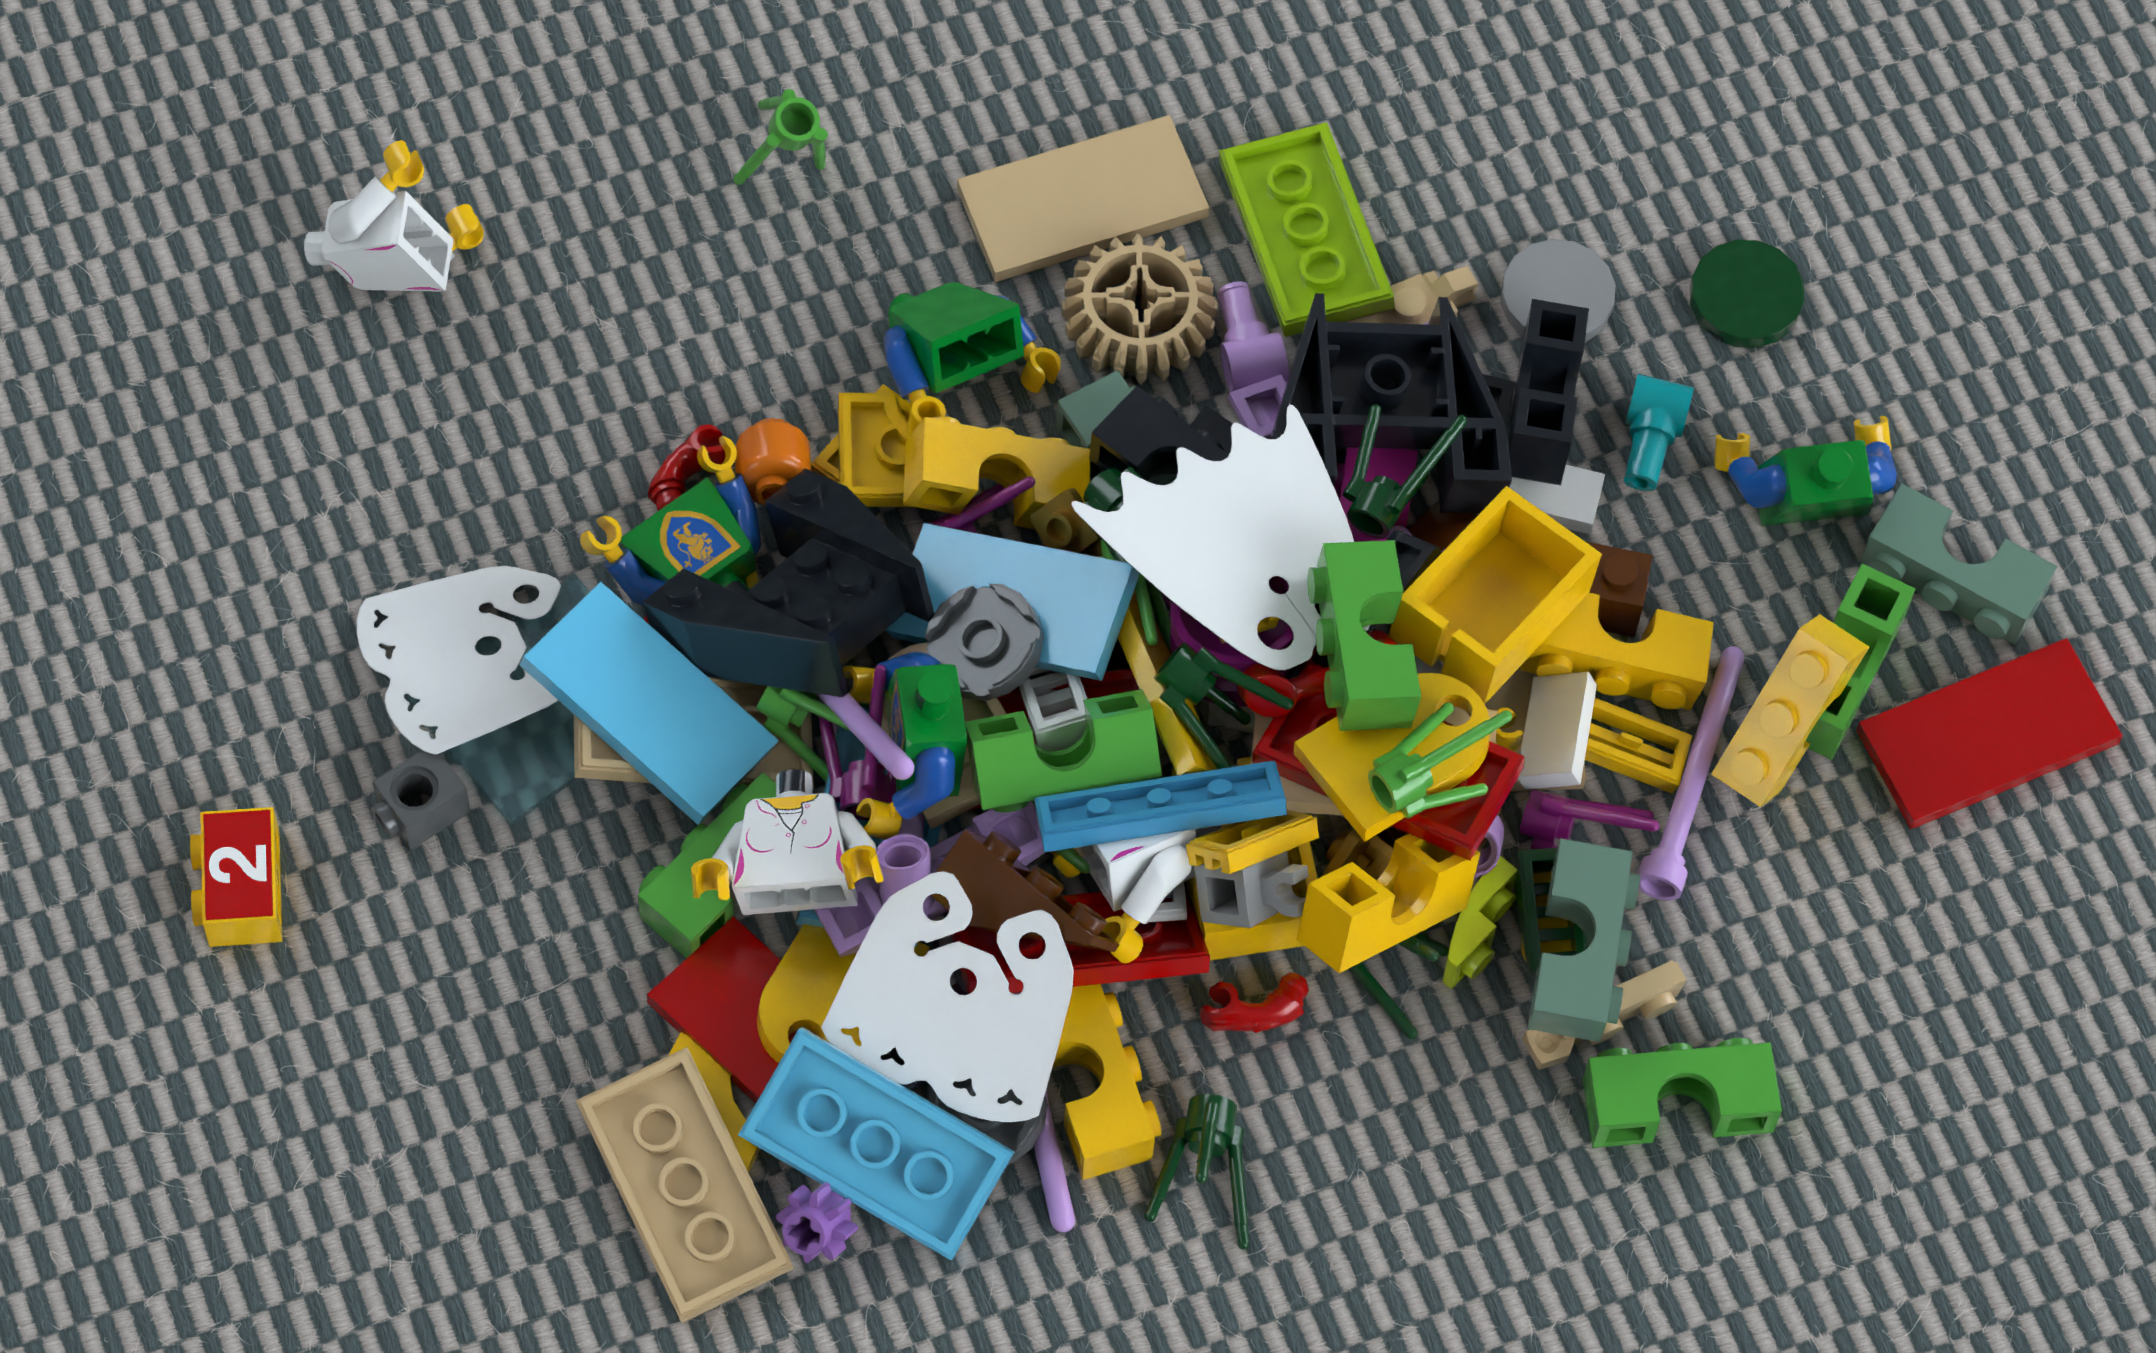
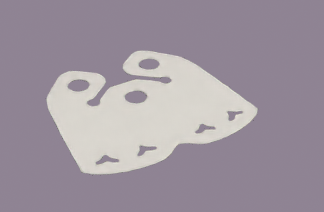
[357,566,561,755]
[821,871,1074,1122]

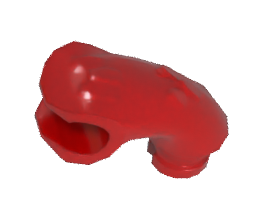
[648,424,726,511]
[1199,972,1309,1033]

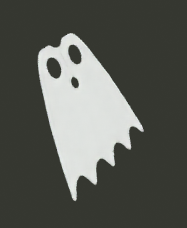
[1071,405,1370,670]

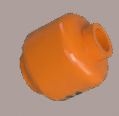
[735,418,811,506]

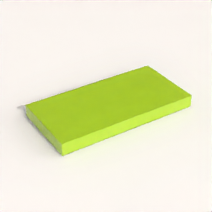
[1219,122,1395,338]

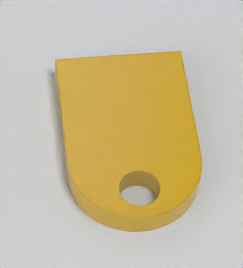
[1294,673,1490,841]
[757,924,930,1063]

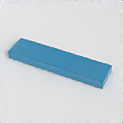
[1034,761,1287,852]

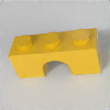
[903,416,1090,530]
[1520,593,1714,710]
[1711,614,1869,807]
[1296,834,1480,973]
[1052,984,1161,1180]

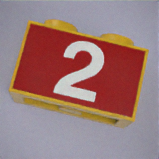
[190,807,283,947]

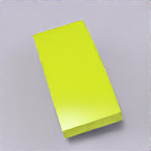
[1442,855,1518,989]

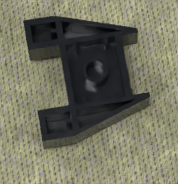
[1270,293,1512,513]
[642,468,935,697]

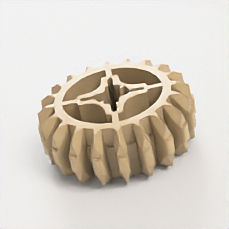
[1062,233,1217,385]

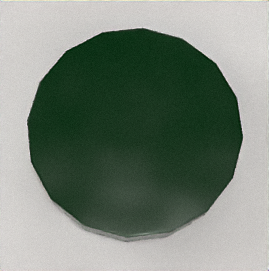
[1690,239,1804,348]

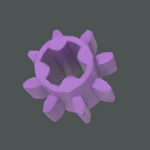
[776,1182,858,1263]

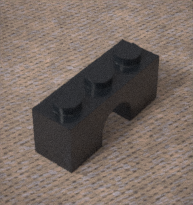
[1508,299,1589,486]
[1089,386,1229,481]

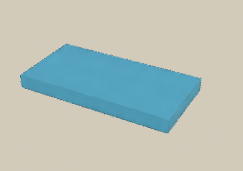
[885,523,1140,681]
[519,582,779,825]
[738,1027,1015,1260]

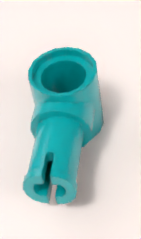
[1624,374,1694,491]

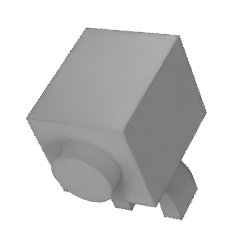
[1194,851,1309,928]

